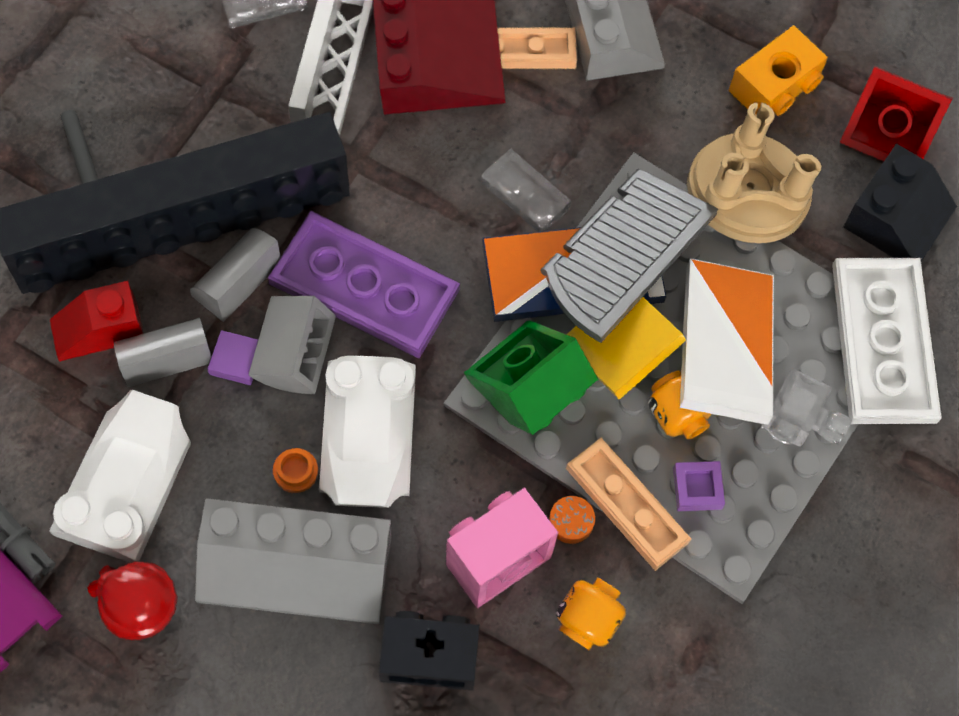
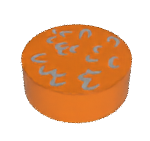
[549,496,595,544]

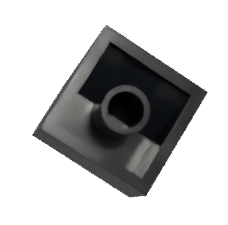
[843,144,957,261]

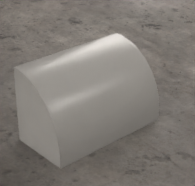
[190,228,281,322]
[248,296,336,394]
[114,318,212,387]

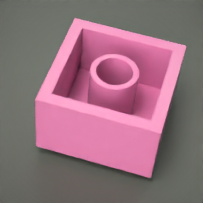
[446,487,558,609]

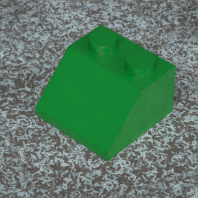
[464,320,598,435]

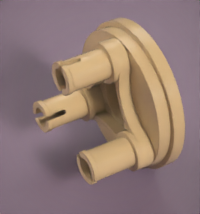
[687,103,822,243]

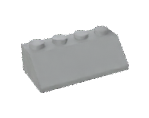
[565,0,665,81]
[195,498,392,624]

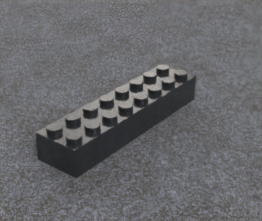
[0,112,350,294]

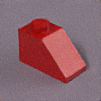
[49,280,144,361]

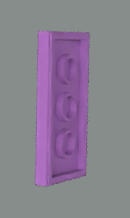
[268,211,460,359]

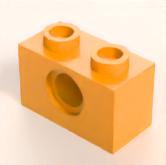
[728,25,828,116]

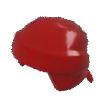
[87,561,178,640]

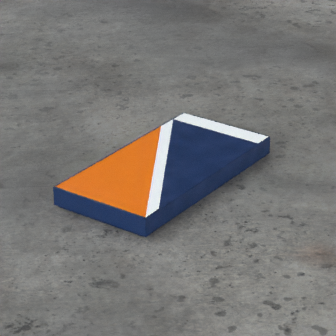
[482,227,667,322]

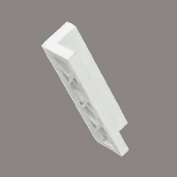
[288,0,373,136]

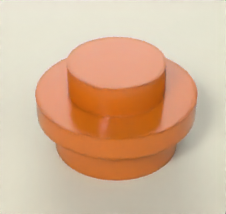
[273,448,318,493]

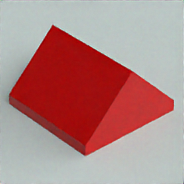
[839,66,952,161]

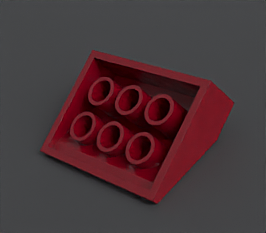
[373,0,505,115]

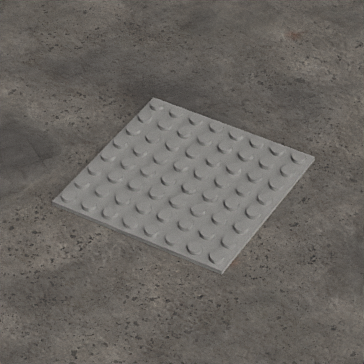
[444,152,858,604]

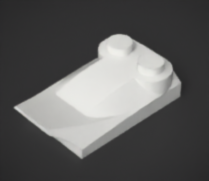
[319,355,416,508]
[49,390,191,563]

